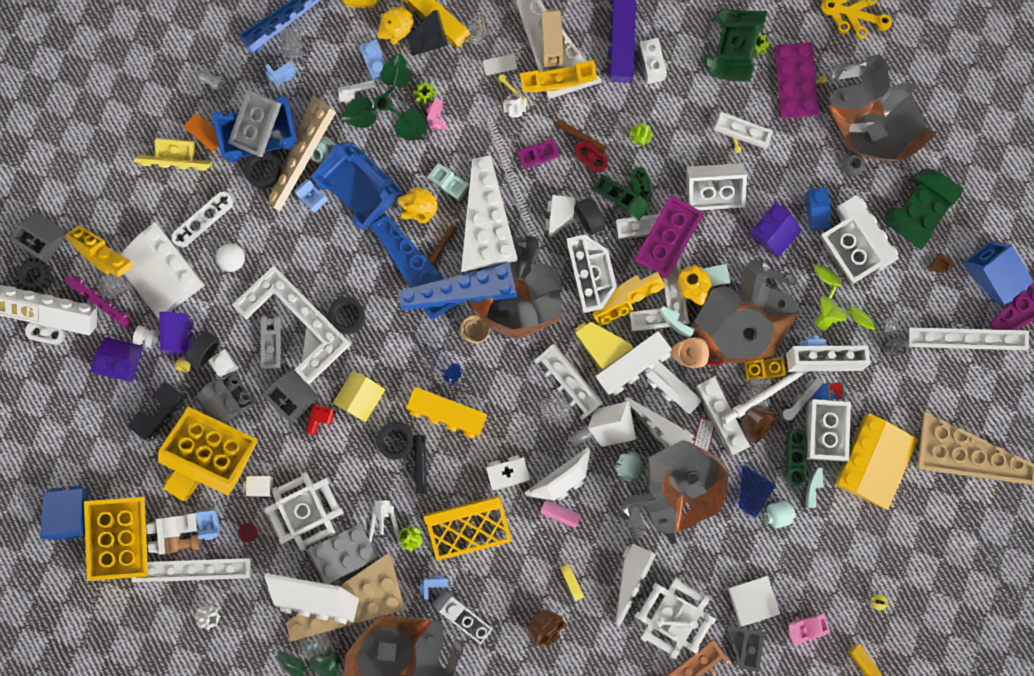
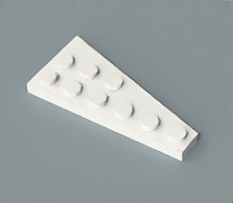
[515,0,602,99]
[461,155,517,272]

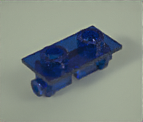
[441,363,462,387]

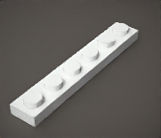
[908,328,1029,350]
[132,558,251,582]

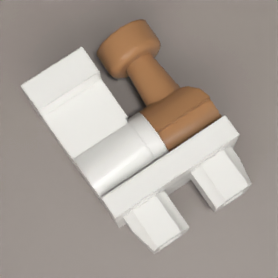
[146,513,201,555]

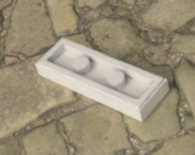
[714,111,773,149]

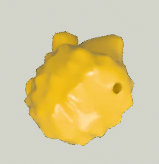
[377,7,414,44]
[397,187,438,223]
[677,265,712,306]

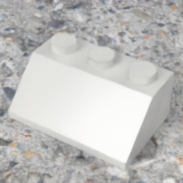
[686,163,747,210]
[820,214,886,285]
[805,399,851,461]

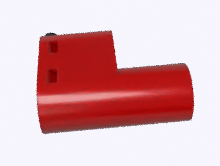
[304,404,336,435]

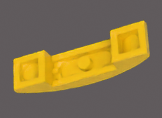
[520,60,597,92]

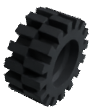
[14,258,53,293]

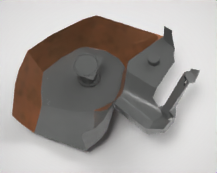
[829,55,937,161]
[472,235,561,339]
[690,260,799,363]
[621,440,729,544]
[344,615,464,676]

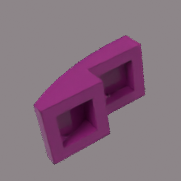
[517,138,561,169]

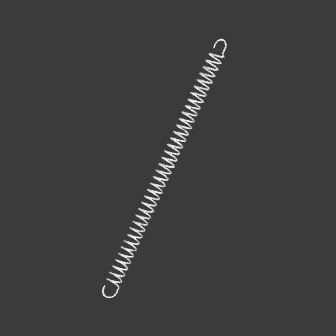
[487,116,538,239]

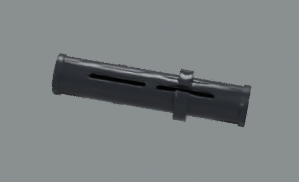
[413,435,428,494]

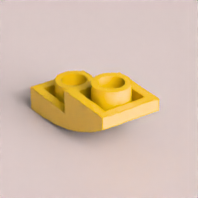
[744,357,787,381]

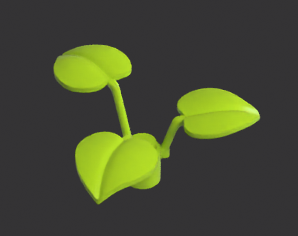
[813,264,876,331]

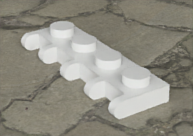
[534,344,603,420]

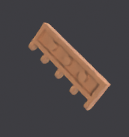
[667,640,730,676]

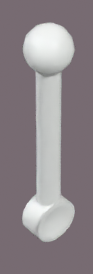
[656,618,698,628]

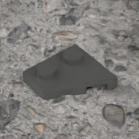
[726,626,765,672]

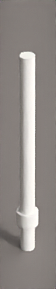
[721,371,809,424]

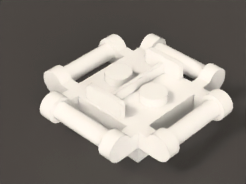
[264,471,344,552]
[635,577,716,659]

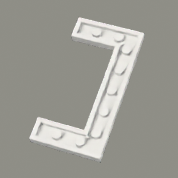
[616,214,689,332]
[232,265,351,384]

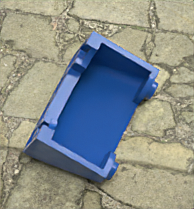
[212,96,298,163]
[311,142,403,230]

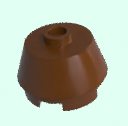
[739,405,777,444]
[527,609,567,650]

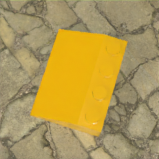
[158,407,258,496]
[834,413,918,510]
[84,497,148,581]

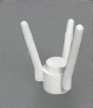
[338,80,378,110]
[368,501,401,545]

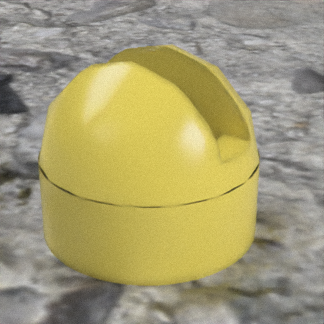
[175,357,191,372]
[871,594,888,610]

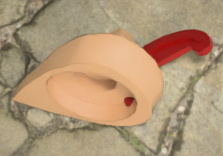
[669,337,723,369]

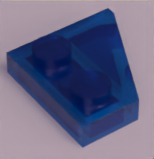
[739,466,776,519]

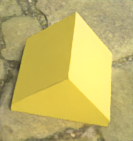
[333,370,385,422]

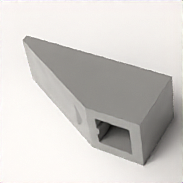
[432,589,493,645]

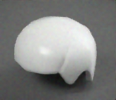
[215,243,245,272]

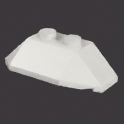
[566,235,617,313]
[524,447,590,501]

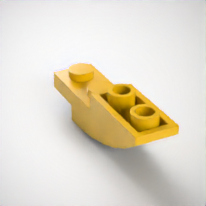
[65,225,133,277]
[593,272,666,326]

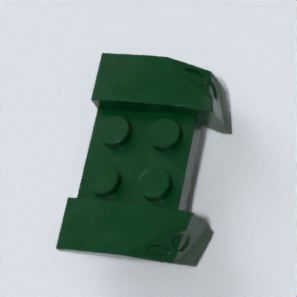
[704,8,767,82]
[884,168,964,250]

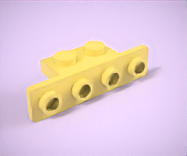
[134,138,213,171]

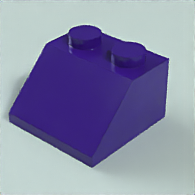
[749,202,802,259]
[159,311,194,356]
[90,337,143,383]

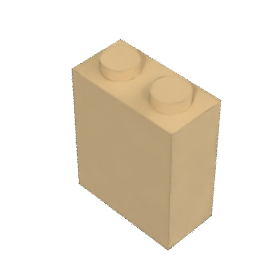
[541,9,563,68]

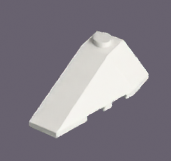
[623,397,694,448]
[615,544,656,626]

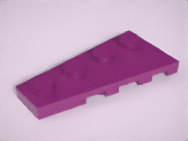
[64,275,132,329]
[989,282,1034,330]

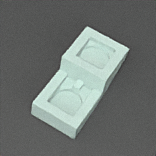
[427,163,470,202]
[703,264,730,287]
[659,306,694,339]
[805,468,823,508]

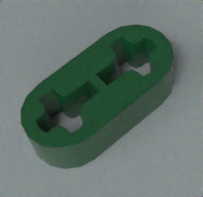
[630,167,652,203]

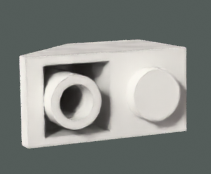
[545,195,575,237]

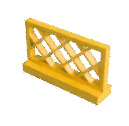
[424,494,512,561]

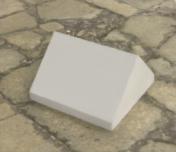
[588,402,636,447]

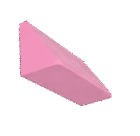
[540,500,581,528]

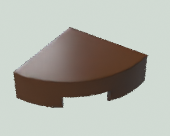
[927,253,956,273]

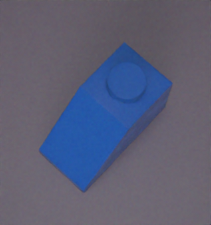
[804,187,830,232]

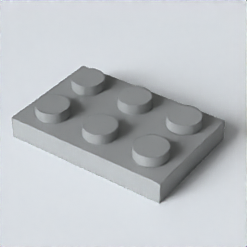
[228,90,282,157]
[307,523,378,584]

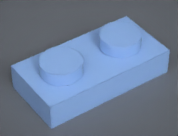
[359,39,386,81]

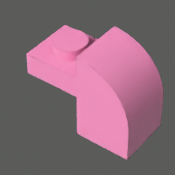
[788,614,830,645]

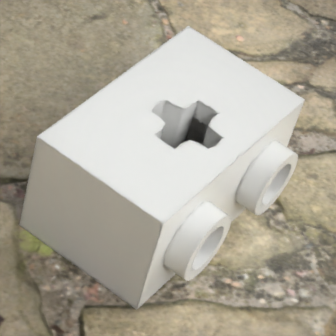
[638,38,667,84]
[486,455,530,491]

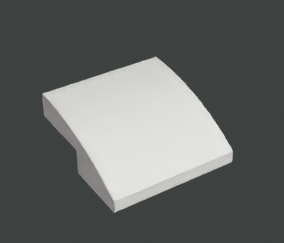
[728,576,780,627]

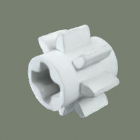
[503,94,526,117]
[194,604,220,630]

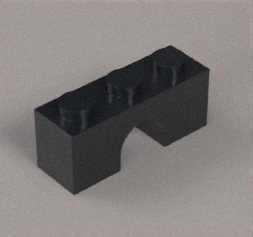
[127,381,186,442]

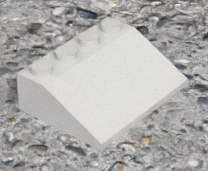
[120,222,205,319]
[265,573,359,624]

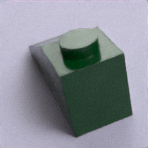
[592,174,650,221]

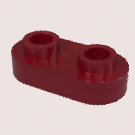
[574,141,608,173]

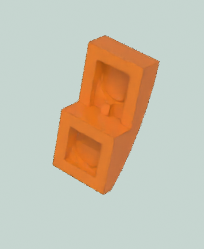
[183,113,219,152]

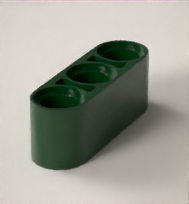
[785,429,807,487]

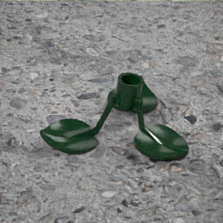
[341,54,427,140]
[277,651,341,676]

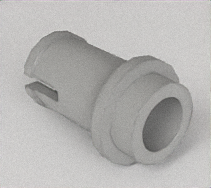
[198,69,223,90]
[569,425,592,448]

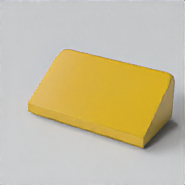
[848,644,882,676]

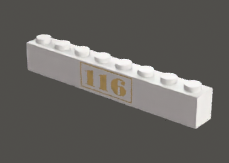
[0,285,97,335]

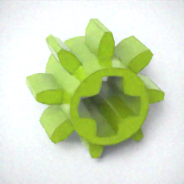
[754,34,770,57]
[413,81,437,106]
[629,123,653,146]
[398,525,422,551]

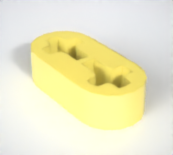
[560,563,584,601]

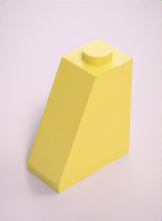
[575,322,634,372]

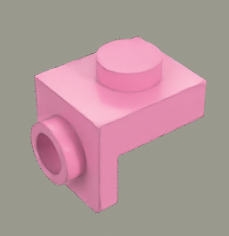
[427,98,447,130]

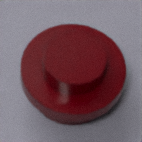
[238,523,258,543]

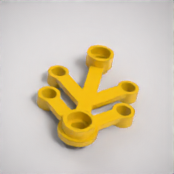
[821,0,892,39]

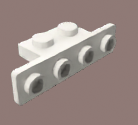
[643,361,702,414]

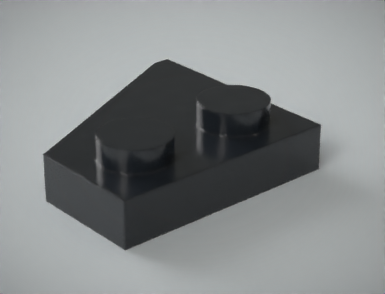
[408,10,448,56]

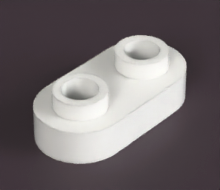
[25,322,65,345]

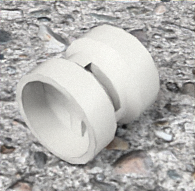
[133,325,159,349]

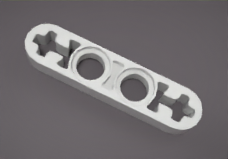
[172,192,233,248]

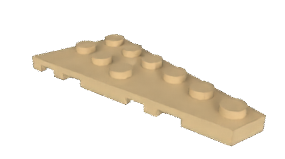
[269,95,336,211]
[917,411,1034,485]
[286,552,405,641]

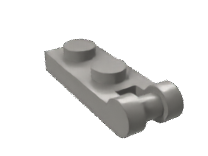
[261,316,282,370]
[780,377,824,422]

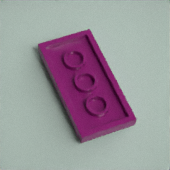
[774,42,819,119]
[634,195,704,280]

